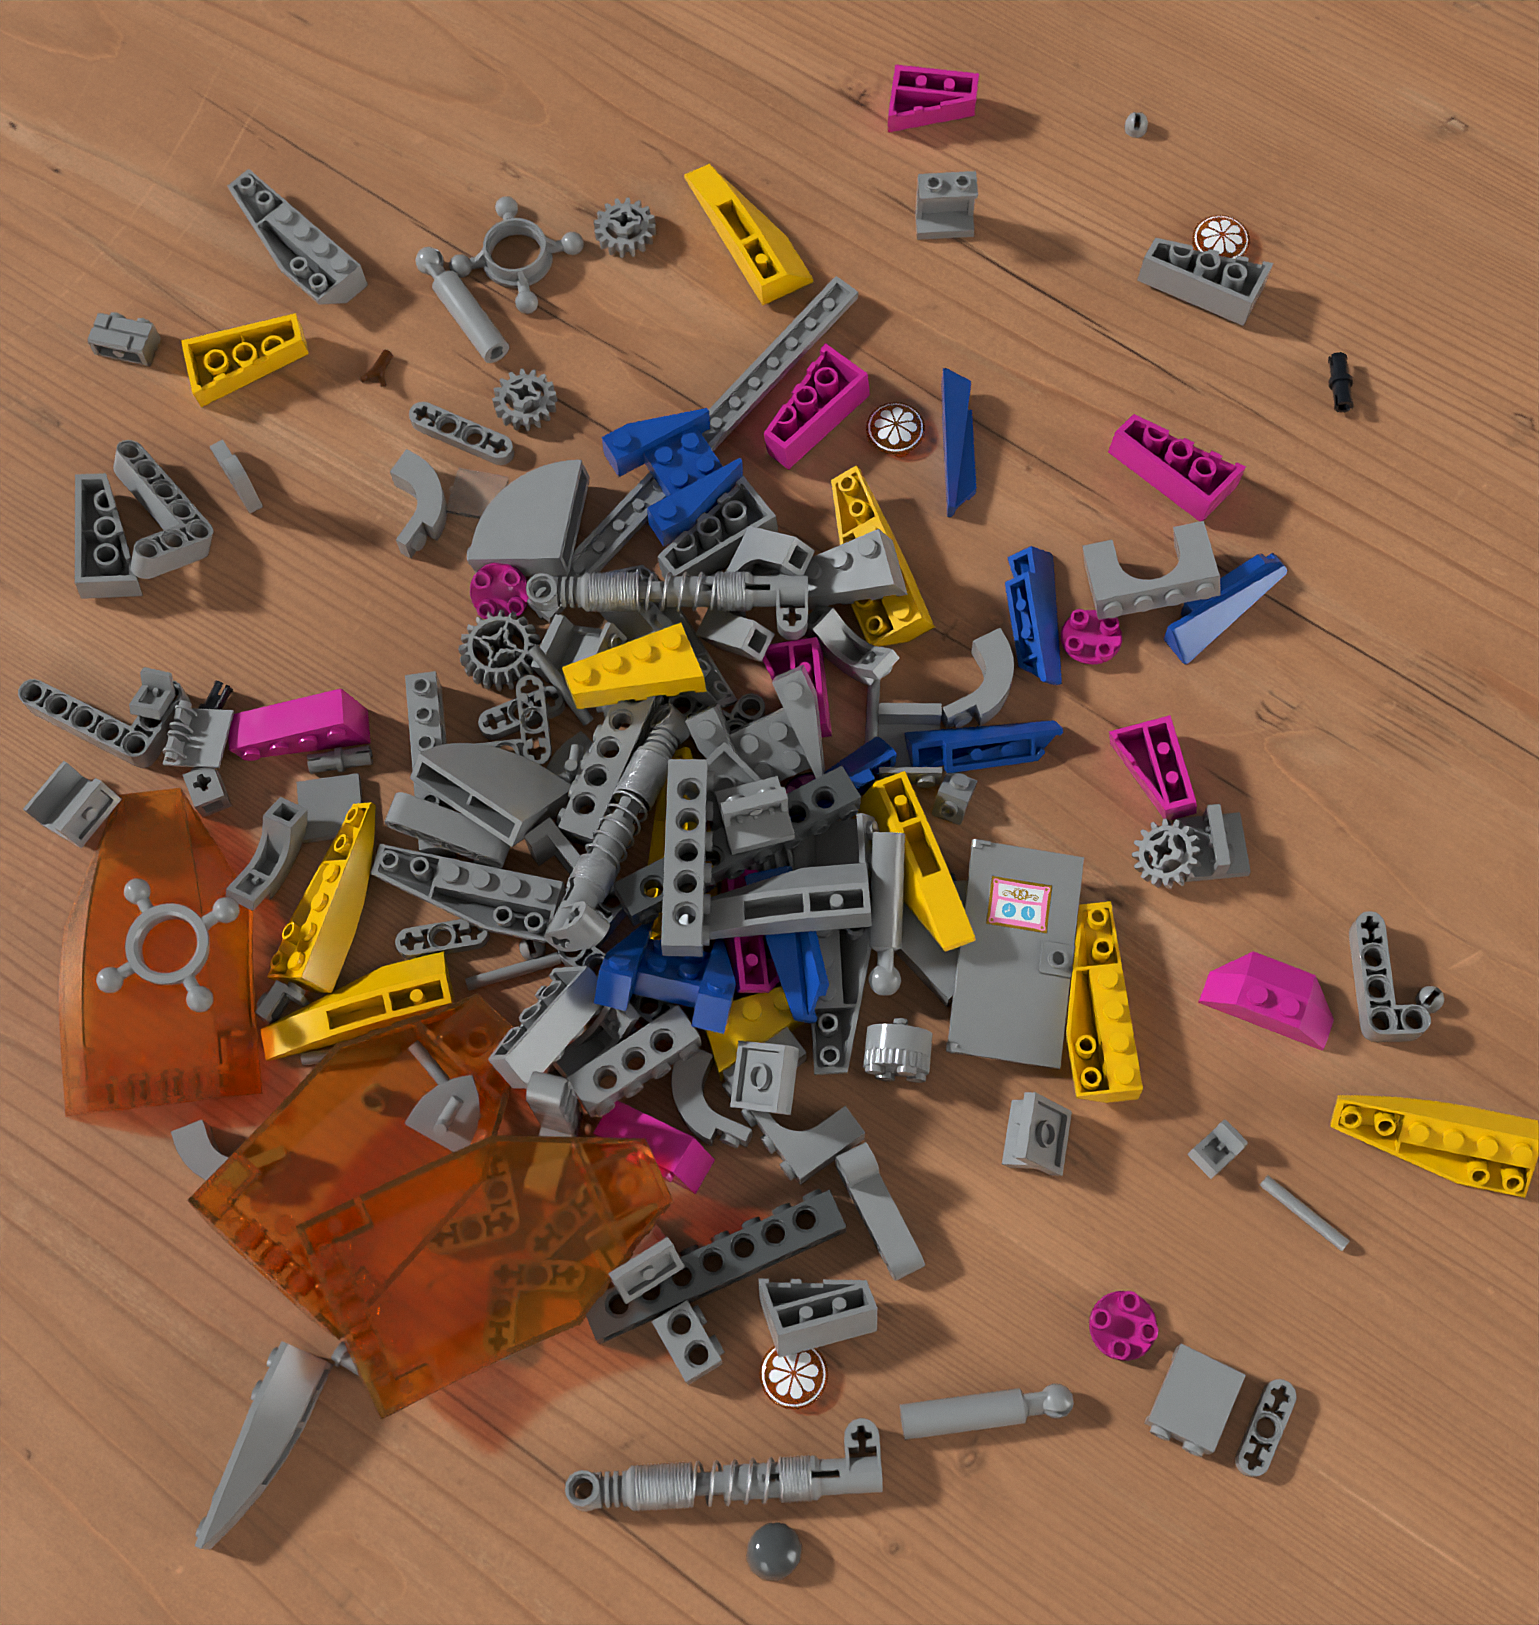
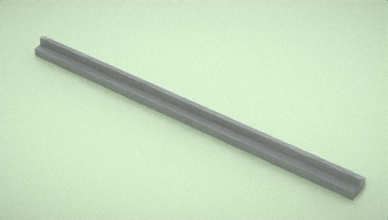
[527,276,858,623]

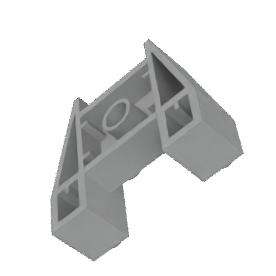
[685,664,825,781]

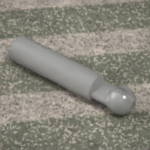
[416,247,509,363]
[869,832,905,995]
[900,1383,1074,1440]

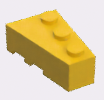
[705,986,804,1081]

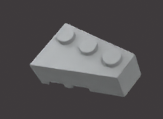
[758,1278,878,1358]

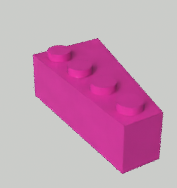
[764,343,870,470]
[1108,414,1246,522]
[228,688,371,761]

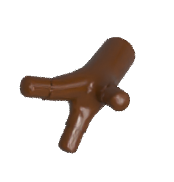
[360,349,393,387]

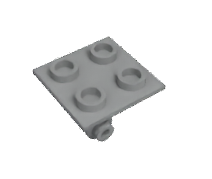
[162,700,234,768]

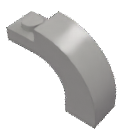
[390,449,447,559]
[804,606,899,685]
[941,628,1014,729]
[226,797,308,910]
[543,1003,640,1079]
[672,1048,752,1148]
[171,1119,292,1191]

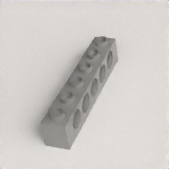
[405,671,457,858]
[556,695,664,848]
[661,759,714,957]

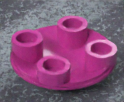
[470,563,529,619]
[1061,609,1122,665]
[1089,1291,1158,1361]

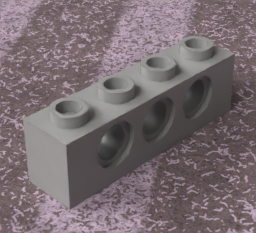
[566,1005,702,1118]

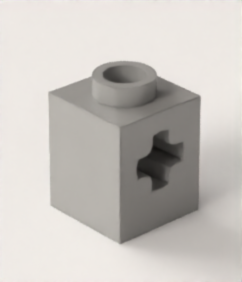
[183,767,232,818]

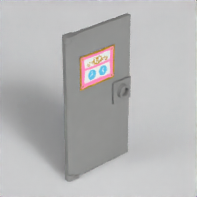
[946,839,1084,1069]

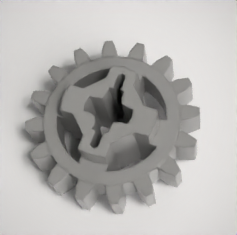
[594,198,656,258]
[492,369,557,431]
[1132,818,1204,889]

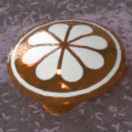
[1192,215,1250,259]
[866,402,925,458]
[759,1345,828,1410]

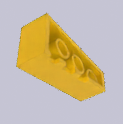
[181,313,309,408]
[562,622,706,709]

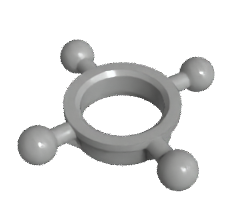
[449,196,584,314]
[96,878,240,1012]

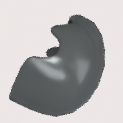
[746,1522,802,1581]

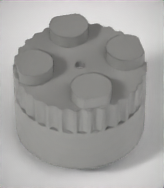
[863,1018,933,1083]

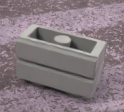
[88,312,160,366]

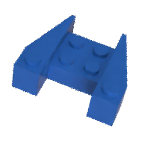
[602,408,743,547]
[594,921,736,1034]

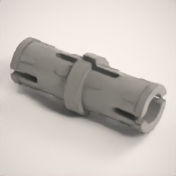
[307,745,373,774]

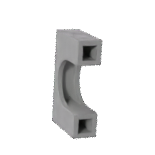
[1082,521,1221,620]
[695,526,815,661]
[722,1027,865,1185]

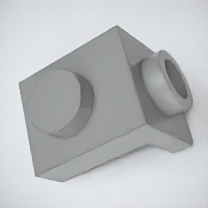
[129,667,175,720]
[932,772,978,825]
[255,980,310,1025]
[1187,1120,1248,1179]

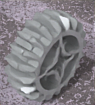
[458,609,541,691]

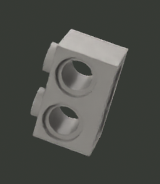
[652,1300,725,1385]

